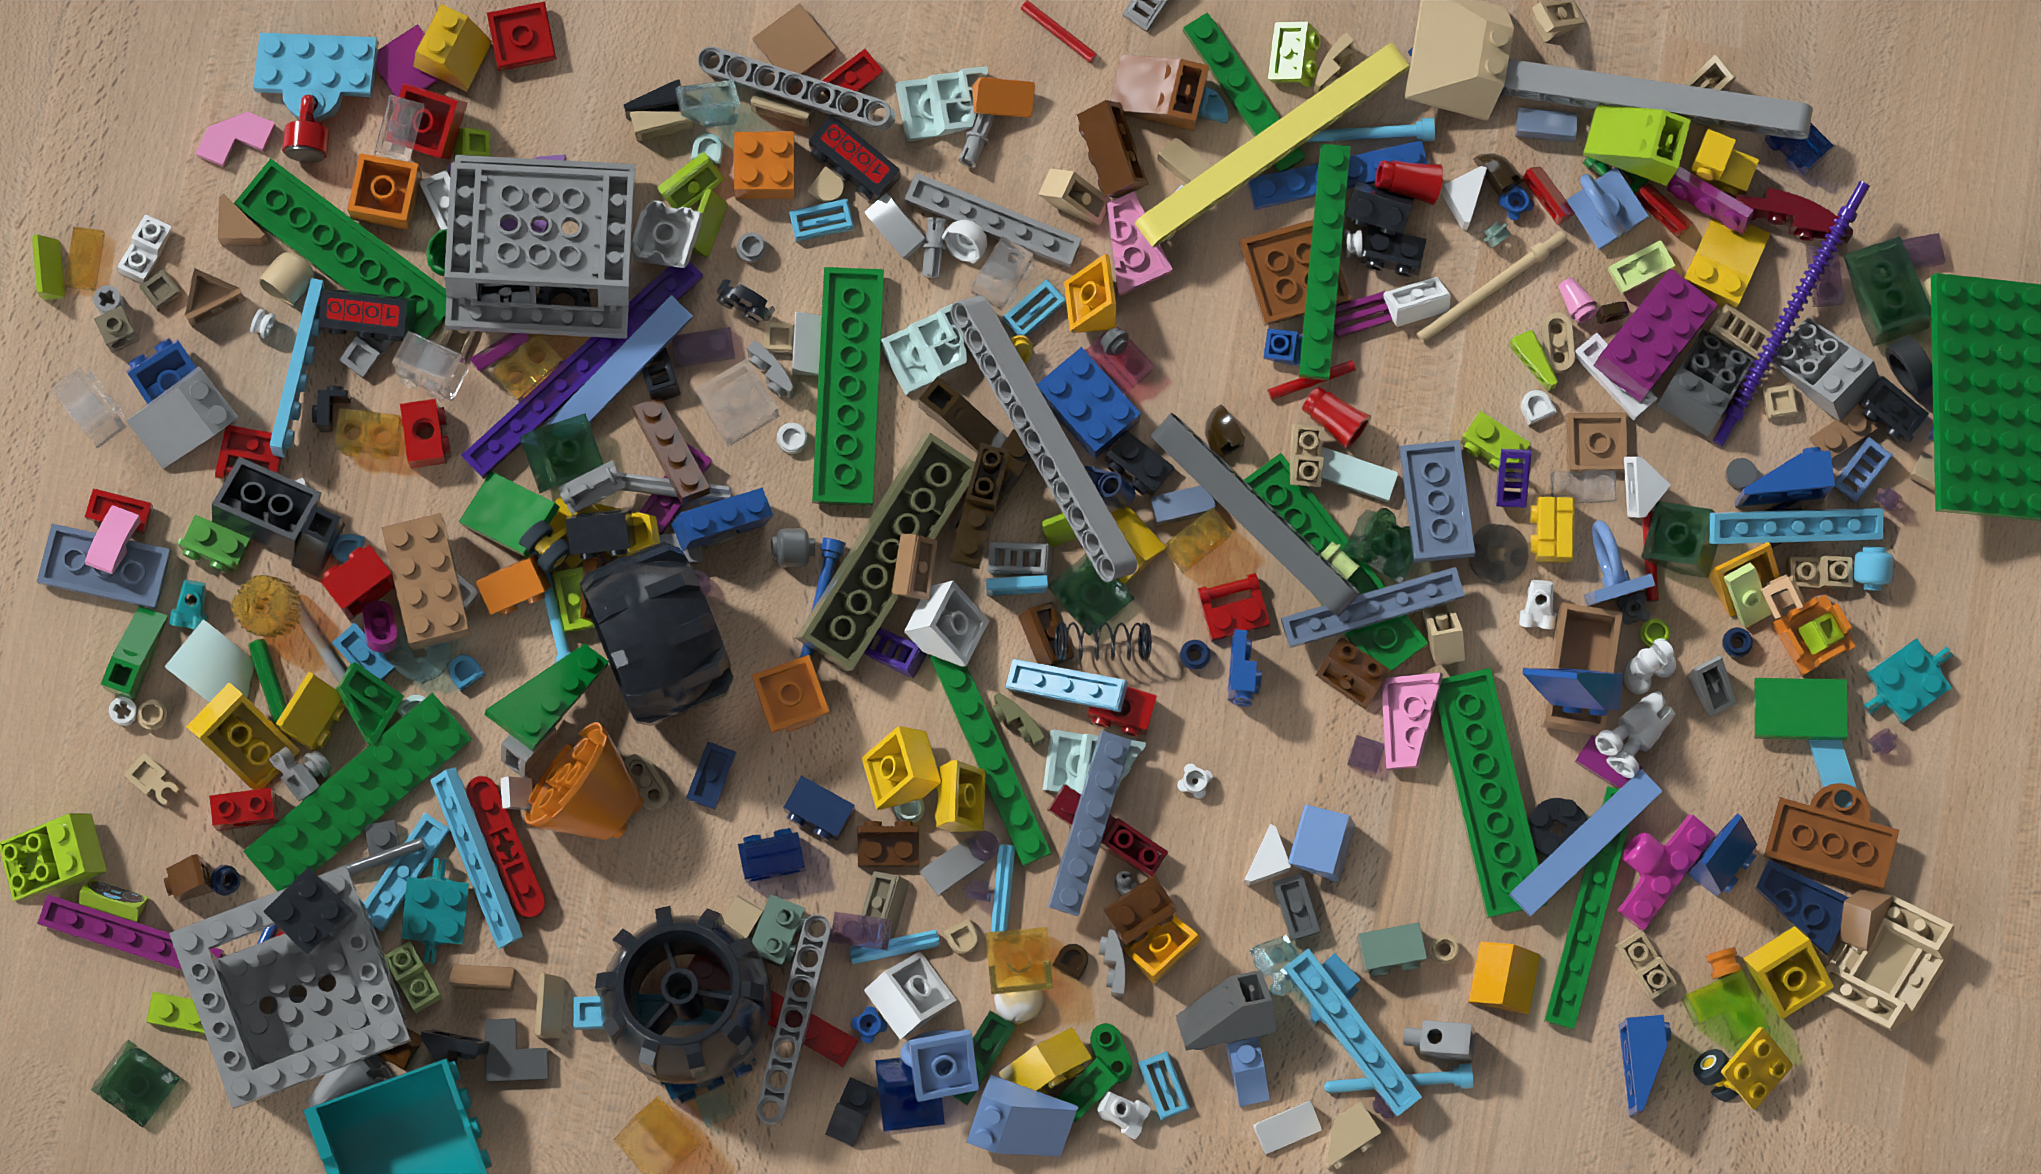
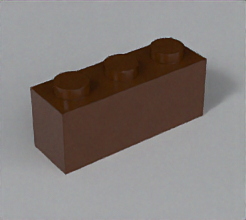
[1077,100,1149,198]

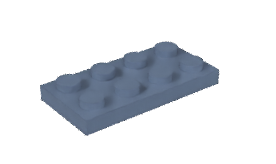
[1399,440,1475,563]
[37,524,172,610]

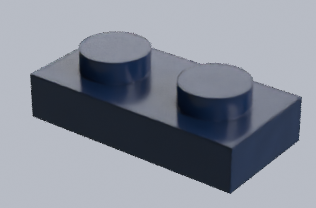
[686,742,737,810]

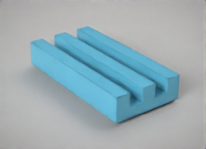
[789,199,854,242]
[1002,279,1066,337]
[986,575,1048,596]
[1138,1051,1190,1121]

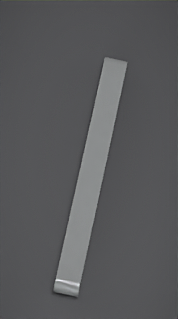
[1500,59,1813,139]
[951,295,1137,582]

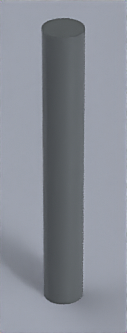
[337,837,427,875]

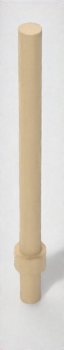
[1417,231,1567,343]

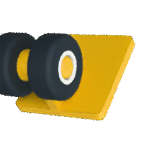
[519,496,600,573]
[1693,1027,1793,1110]

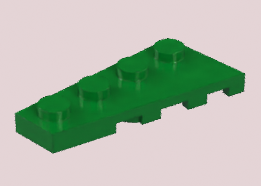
[484,643,609,751]

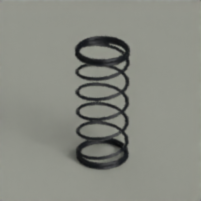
[1055,622,1152,661]

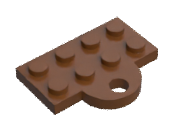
[1764,783,1900,890]

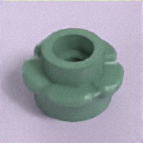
[1484,221,1511,248]

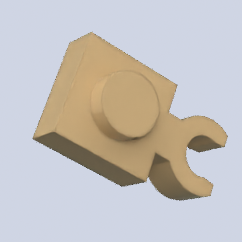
[123,753,180,806]

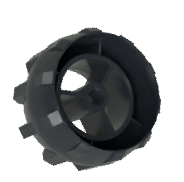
[579,542,734,726]
[595,906,773,1088]

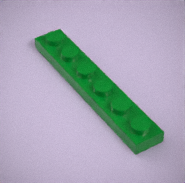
[1182,12,1305,172]

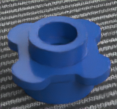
[1498,185,1534,220]
[851,1006,888,1043]

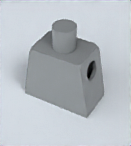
[501,717,563,778]
[1403,1020,1476,1062]

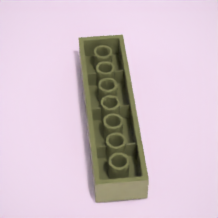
[795,433,975,671]

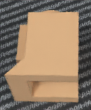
[1761,574,1804,619]

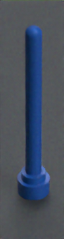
[800,537,846,661]

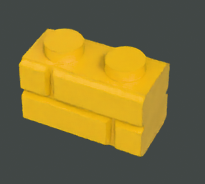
[1529,497,1575,563]

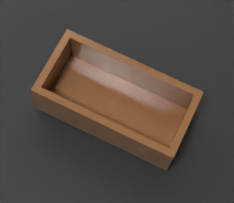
[381,513,472,650]
[1541,602,1623,736]

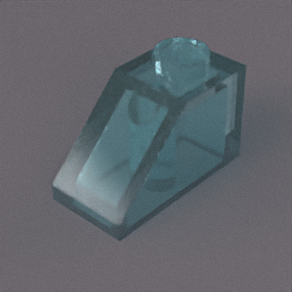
[675,80,740,128]

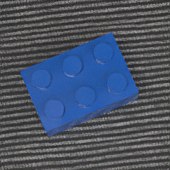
[1036,347,1141,460]

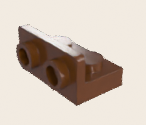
[1315,638,1391,709]
[857,821,919,867]
[1103,875,1176,945]

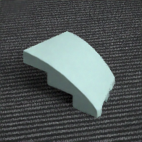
[895,66,988,142]
[881,304,967,396]
[165,619,255,703]
[1042,729,1146,794]

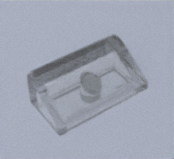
[374,94,424,162]

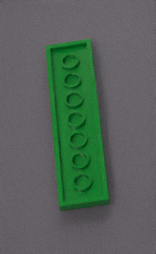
[234,158,447,347]
[812,267,884,506]
[1244,453,1428,672]
[1436,668,1548,919]
[243,692,472,891]

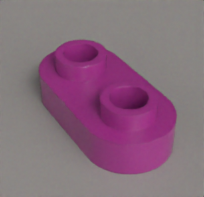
[362,600,397,653]

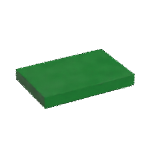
[458,471,560,558]
[1754,678,1848,741]

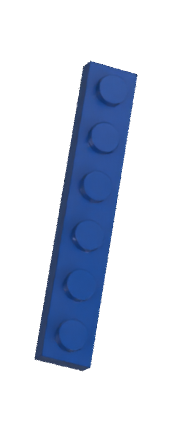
[1248,140,1428,210]

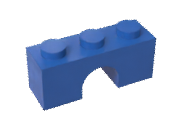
[672,487,773,551]

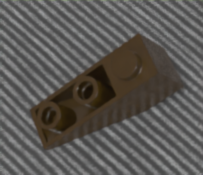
[918,376,1007,453]

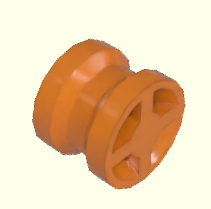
[1705,947,1742,980]

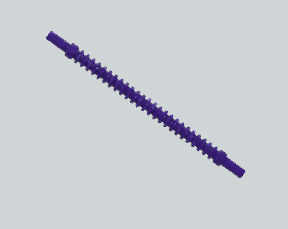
[1712,181,1870,447]

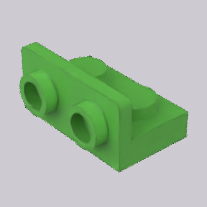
[177,514,252,573]

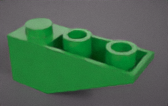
[100,606,168,701]

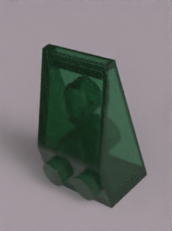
[1844,236,1931,347]

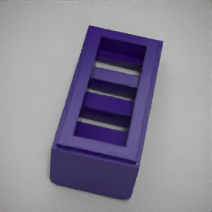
[1495,449,1532,508]
[863,627,927,679]

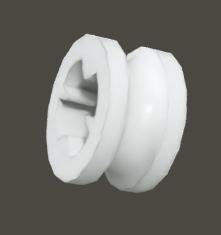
[1345,230,1362,257]
[250,308,276,339]
[109,697,138,726]

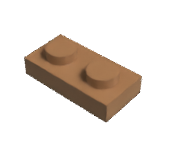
[1810,405,1877,460]

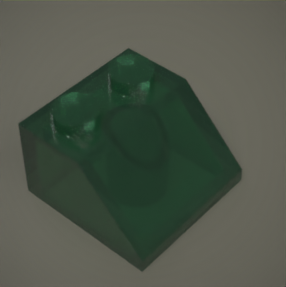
[520,413,604,494]
[1641,501,1718,578]

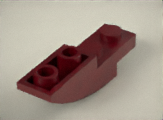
[1735,188,1853,245]
[1047,784,1168,877]

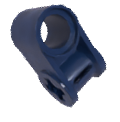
[1084,466,1136,508]

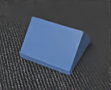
[1288,805,1356,883]

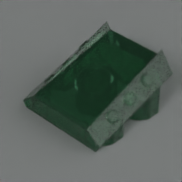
[1342,508,1414,583]
[1048,553,1134,636]
[91,1039,180,1128]

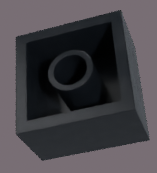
[263,867,357,960]

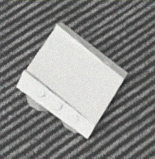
[632,201,702,268]

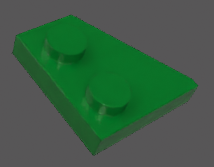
[336,662,404,745]

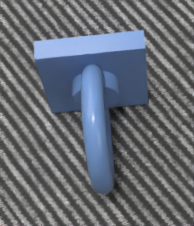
[1567,167,1650,250]
[1584,520,1655,606]
[900,1029,979,1102]

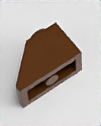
[164,854,214,902]

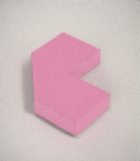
[196,112,276,167]

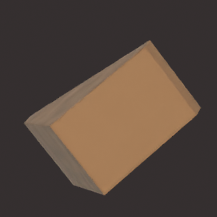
[218,193,269,246]
[1839,886,1893,952]

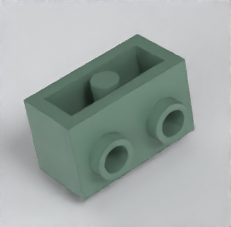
[752,894,808,968]
[1357,922,1427,977]

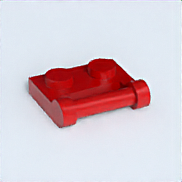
[215,425,282,480]
[1197,573,1270,642]

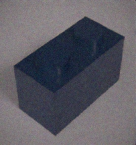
[783,776,856,842]

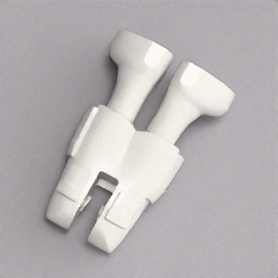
[1623,639,1676,695]
[1595,691,1676,778]

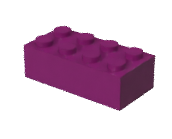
[1593,268,1718,403]

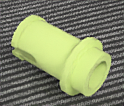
[1321,542,1359,579]

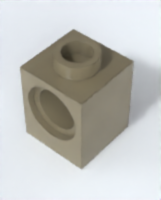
[94,306,140,354]

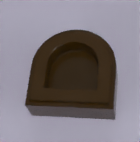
[1596,301,1630,324]
[1052,944,1088,981]

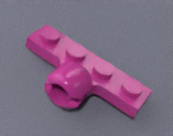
[1617,814,1715,930]

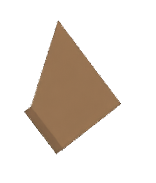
[185,268,246,328]

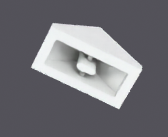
[1441,166,1487,231]
[1624,456,1671,518]
[1243,824,1291,886]

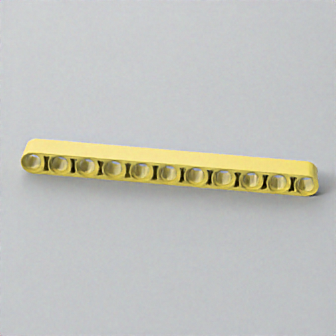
[1134,42,1410,248]

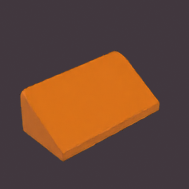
[972,77,1035,118]

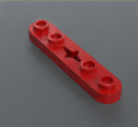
[466,776,546,919]

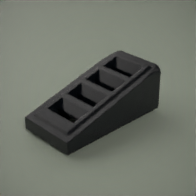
[624,79,685,120]
[642,347,681,401]

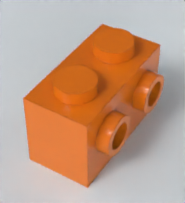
[475,554,551,616]

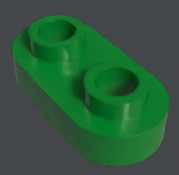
[1090,1023,1133,1084]

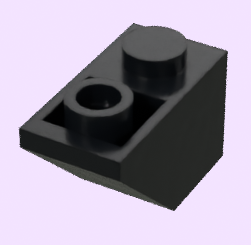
[291,505,345,578]

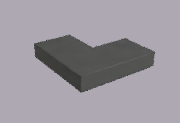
[485,1018,549,1082]

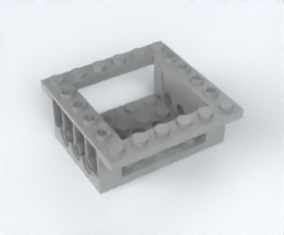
[444,155,636,338]
[169,865,411,1109]

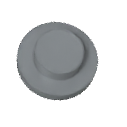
[737,232,767,262]
[303,751,332,779]

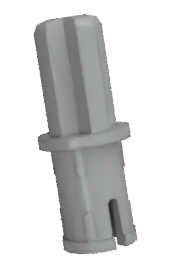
[958,113,995,168]
[922,217,946,278]

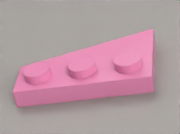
[1107,191,1173,297]
[1382,673,1443,770]

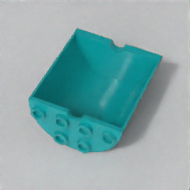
[303,1058,492,1174]

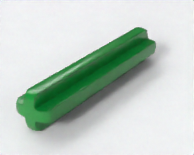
[248,639,287,726]

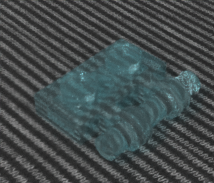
[1249,935,1299,996]

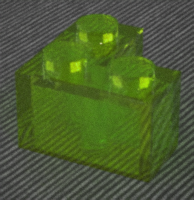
[1681,970,1768,1042]

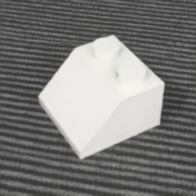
[904,581,990,667]
[864,951,956,1040]

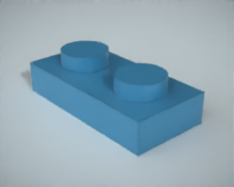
[332,623,396,681]

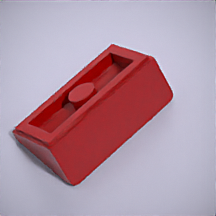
[1523,166,1575,225]
[1637,184,1693,238]

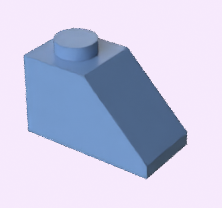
[1226,1037,1270,1107]

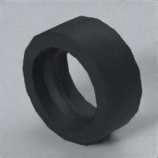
[1885,336,1933,396]

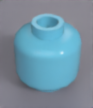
[1854,547,1894,591]

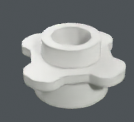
[1177,764,1213,799]

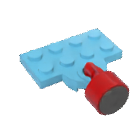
[253,33,379,163]

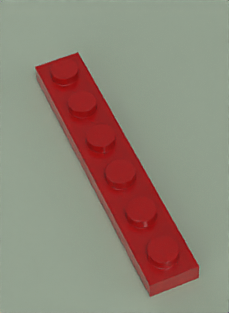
[687,955,859,1067]

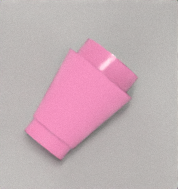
[1558,277,1598,323]

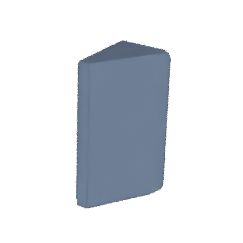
[1515,107,1577,142]
[1150,485,1216,527]

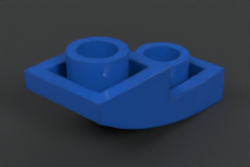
[1263,329,1302,366]

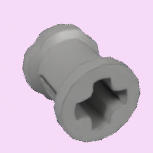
[93,285,125,314]

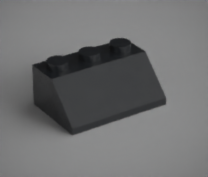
[212,457,322,557]

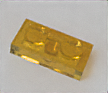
[64,227,105,291]

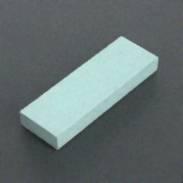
[1321,447,1398,502]

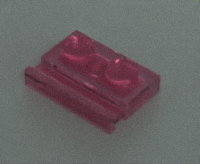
[1085,324,1156,395]

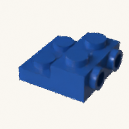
[126,338,196,404]
[1227,629,1262,707]

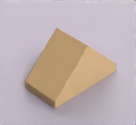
[1683,53,1736,91]

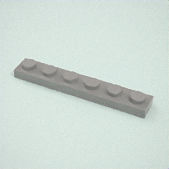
[904,173,1082,268]

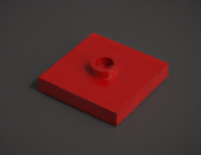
[487,1,557,71]

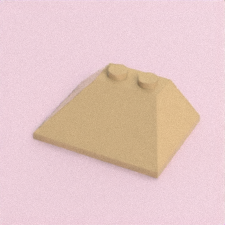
[1405,0,1514,121]
[1822,888,1955,1031]

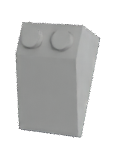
[126,366,238,469]

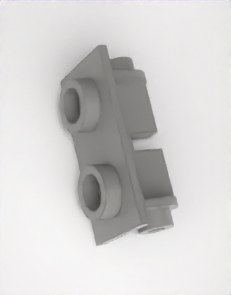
[558,460,626,514]

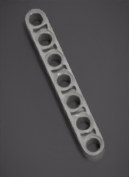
[697,46,896,130]
[757,914,832,1125]

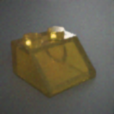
[985,927,1053,995]
[613,1096,701,1174]

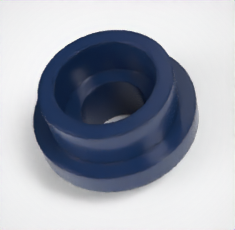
[1722,627,1753,658]
[1180,640,1210,670]
[210,865,241,896]

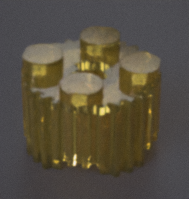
[231,575,301,638]

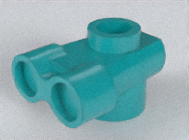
[169,580,208,630]

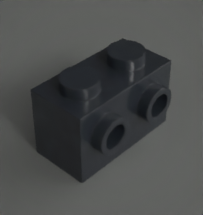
[1346,181,1414,235]
[565,508,636,559]

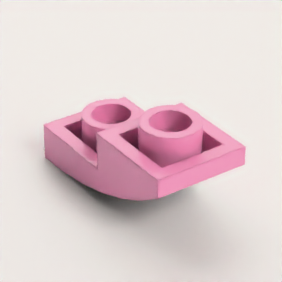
[85,505,140,574]

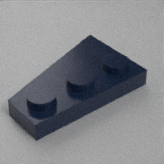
[1755,860,1849,956]

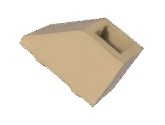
[1324,1101,1381,1169]

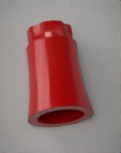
[1375,160,1443,205]
[1302,387,1371,450]

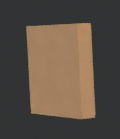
[753,3,836,75]
[1566,412,1629,474]

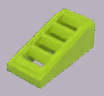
[1509,329,1558,392]

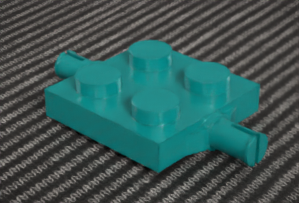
[1863,638,1954,723]
[401,858,469,964]

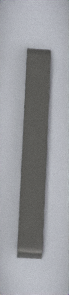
[1151,413,1360,616]

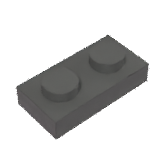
[1272,873,1321,942]

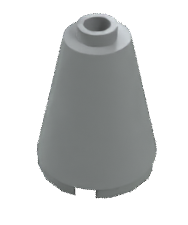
[308,1055,393,1108]

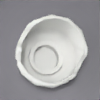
[942,219,987,264]
[994,977,1044,1024]

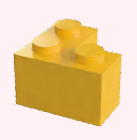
[1689,129,1759,198]
[998,1027,1092,1094]

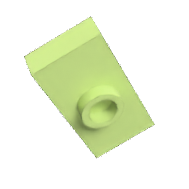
[1607,240,1676,295]
[1724,562,1772,628]

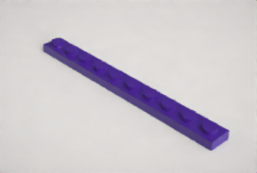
[461,261,704,479]

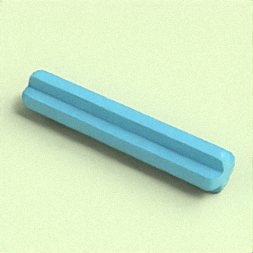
[991,844,1015,935]
[849,930,940,964]

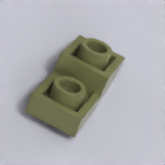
[992,693,1045,748]

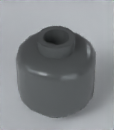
[771,528,815,568]

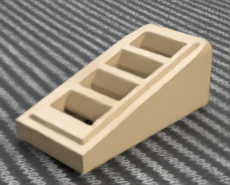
[630,111,694,142]
[1709,303,1772,360]

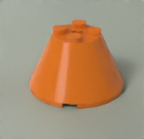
[524,722,644,840]

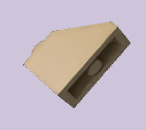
[1038,168,1111,226]
[1421,601,1465,665]

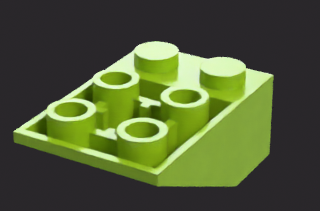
[1583,104,1691,186]
[0,813,107,901]

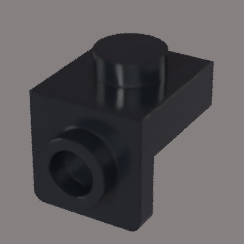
[312,386,351,432]

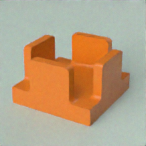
[1772,594,1856,676]
[751,655,830,734]

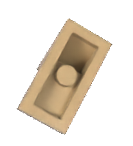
[1532,0,1585,42]

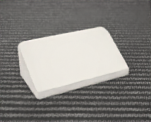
[1383,277,1451,327]
[792,312,822,376]
[1253,1100,1322,1155]

